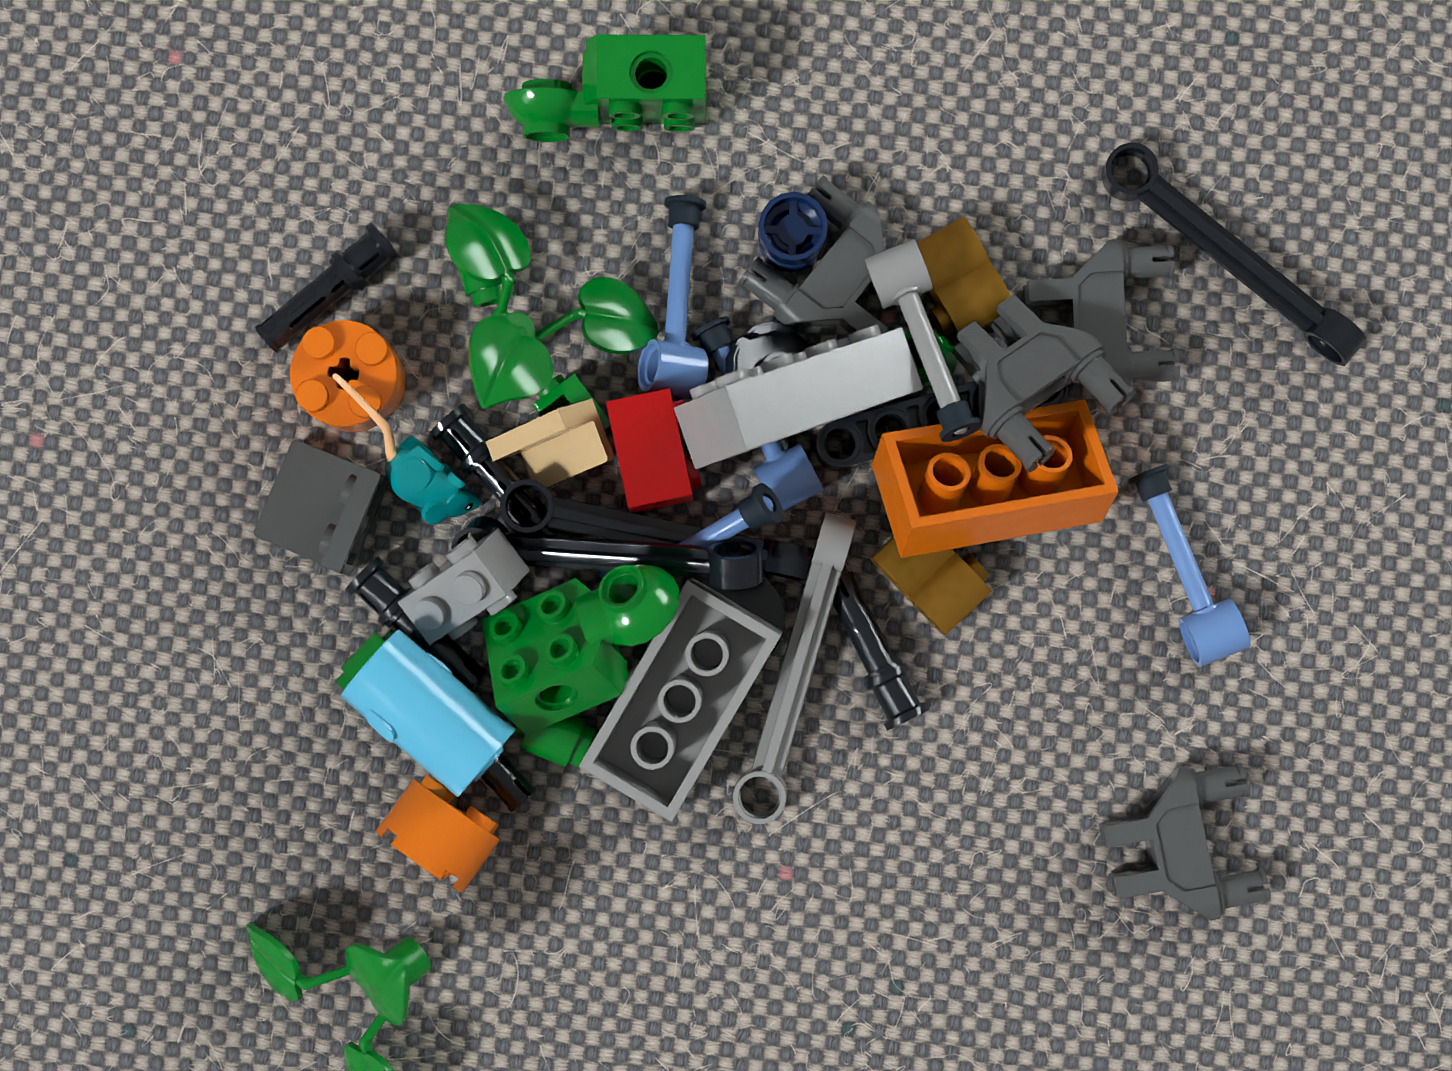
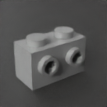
[397,528,530,645]

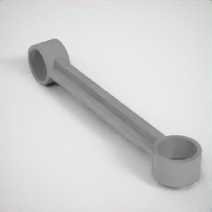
[733,512,857,824]

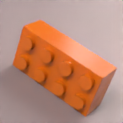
[872,399,1119,558]

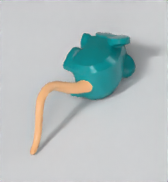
[332,373,482,525]

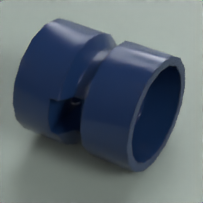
[758,192,828,273]

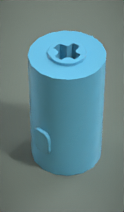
[340,630,516,797]

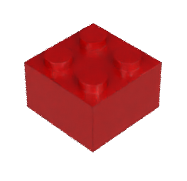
[606,388,702,514]

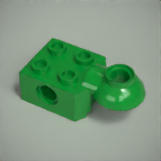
[503,34,707,143]
[482,564,679,735]

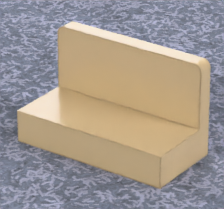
[486,399,614,491]

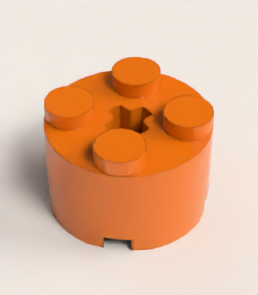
[290,320,406,433]
[375,774,500,893]

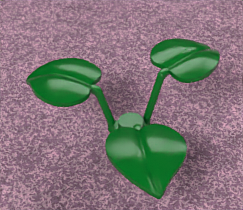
[445,204,659,409]
[245,922,431,1071]

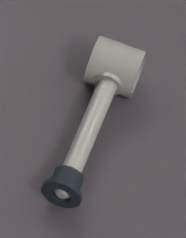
[864,239,982,442]

